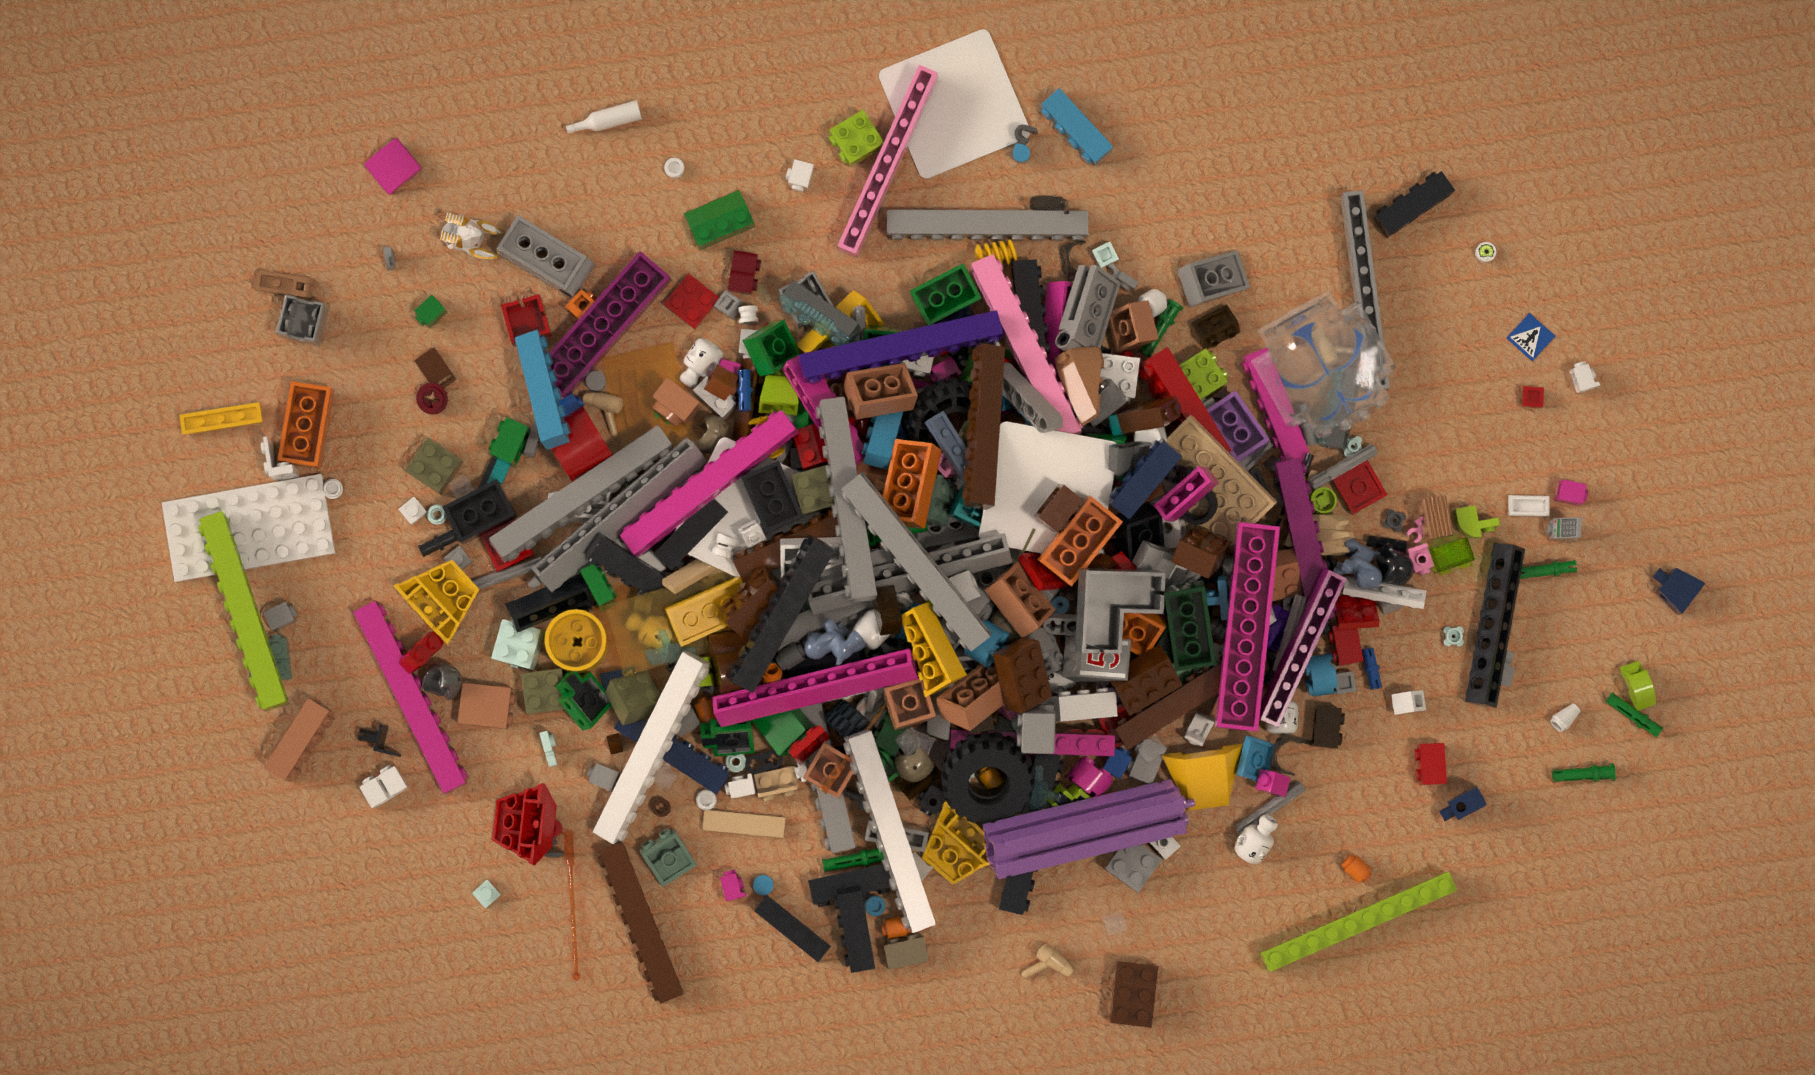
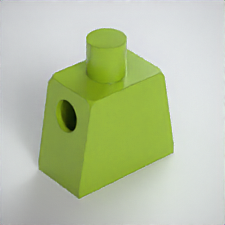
[758,368,798,415]

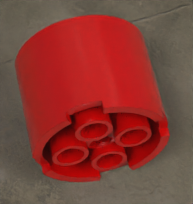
[551,405,612,482]

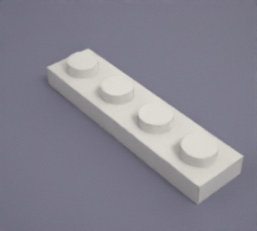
[1343,576,1427,609]

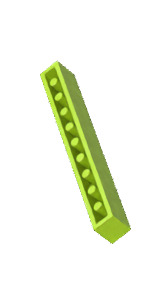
[198,511,289,712]
[1260,872,1457,972]

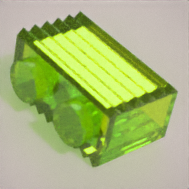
[1429,537,1475,576]

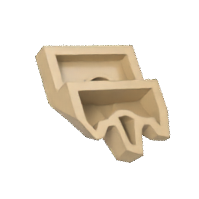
[1313,514,1355,556]

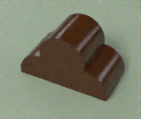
[707,630,762,697]

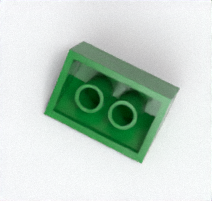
[684,190,755,250]
[910,263,982,326]

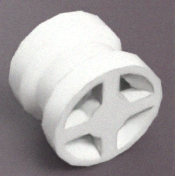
[738,305,759,325]

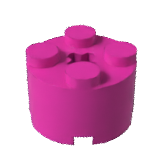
[1066,756,1113,797]

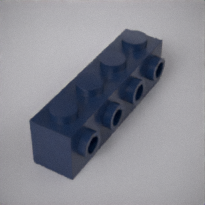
[1109,438,1182,519]

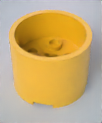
[545,610,610,674]

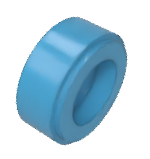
[753,875,774,896]
[865,896,885,916]

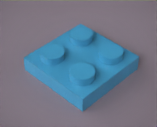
[1236,735,1276,782]

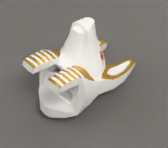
[440,212,504,260]

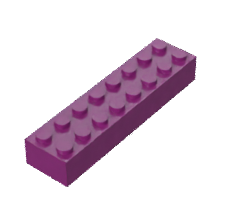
[549,251,672,399]

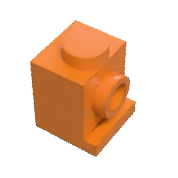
[565,289,596,320]

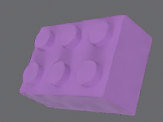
[1207,390,1270,463]

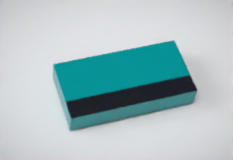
[478,457,511,488]

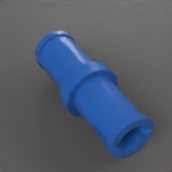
[737,369,753,412]
[1362,648,1383,690]

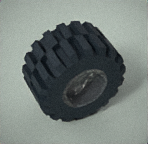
[824,699,877,740]

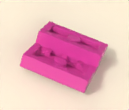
[364,138,422,195]

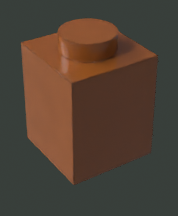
[704,364,738,401]

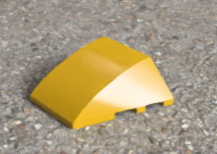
[393,560,480,645]
[1162,744,1243,811]
[922,800,990,885]

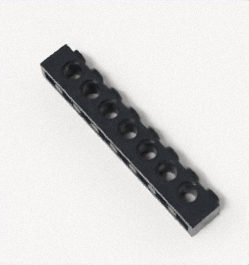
[1465,543,1525,708]

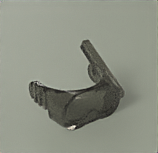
[1030,195,1069,214]
[1059,241,1086,282]
[1270,733,1312,776]

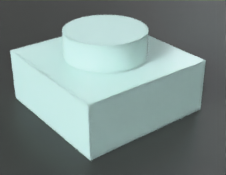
[1092,242,1119,268]
[472,880,501,908]

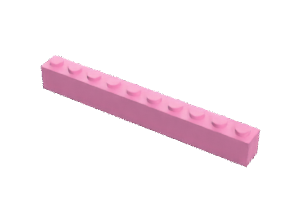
[837,65,938,258]
[970,254,1083,435]

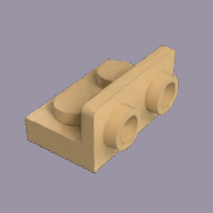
[754,766,799,801]

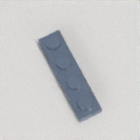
[925,411,967,486]

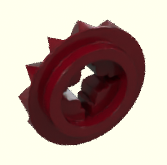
[416,382,449,415]

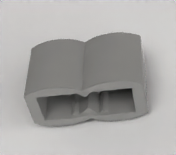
[1132,540,1176,578]

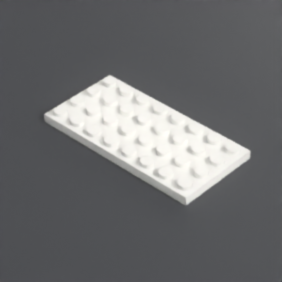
[162,474,336,582]

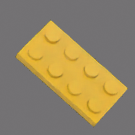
[665,576,743,647]

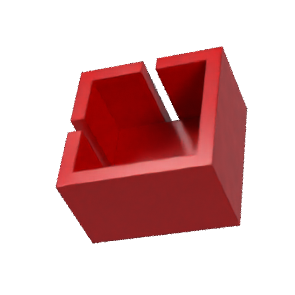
[501,294,552,347]

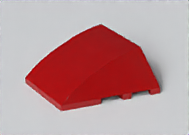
[492,783,557,865]

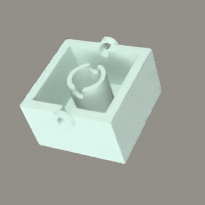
[491,619,545,671]

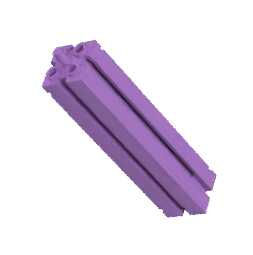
[983,779,1195,879]

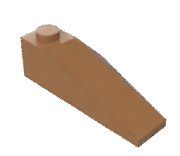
[1055,347,1104,426]

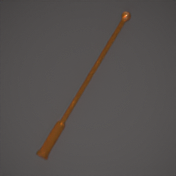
[818,683,901,795]
[564,832,581,981]

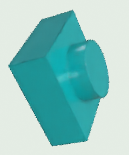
[1109,414,1124,436]

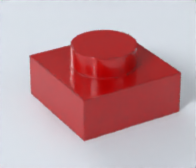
[1522,386,1544,408]

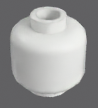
[1138,289,1167,318]

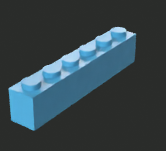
[515,330,571,450]

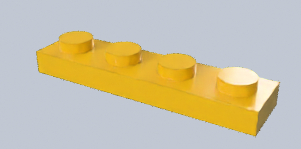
[179,402,263,435]

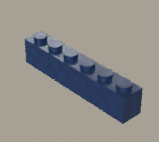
[614,719,730,795]

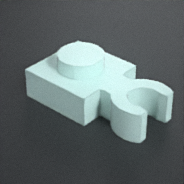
[539,731,558,767]

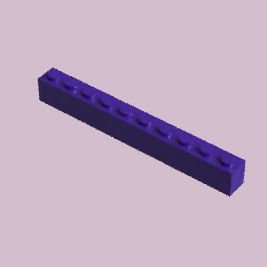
[798,310,1003,384]

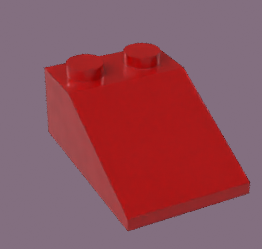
[794,417,861,471]

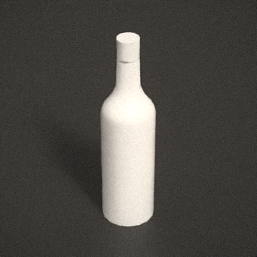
[566,100,642,134]

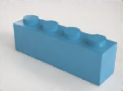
[1041,88,1113,166]
[862,412,903,470]

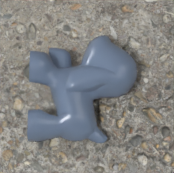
[1333,538,1382,589]
[805,618,866,665]

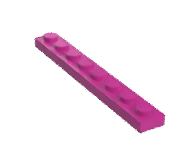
[950,730,1115,756]

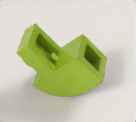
[1453,505,1500,539]
[1620,661,1656,711]

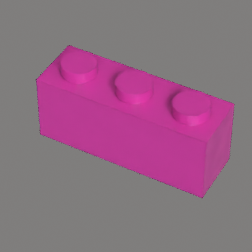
[1154,466,1219,522]

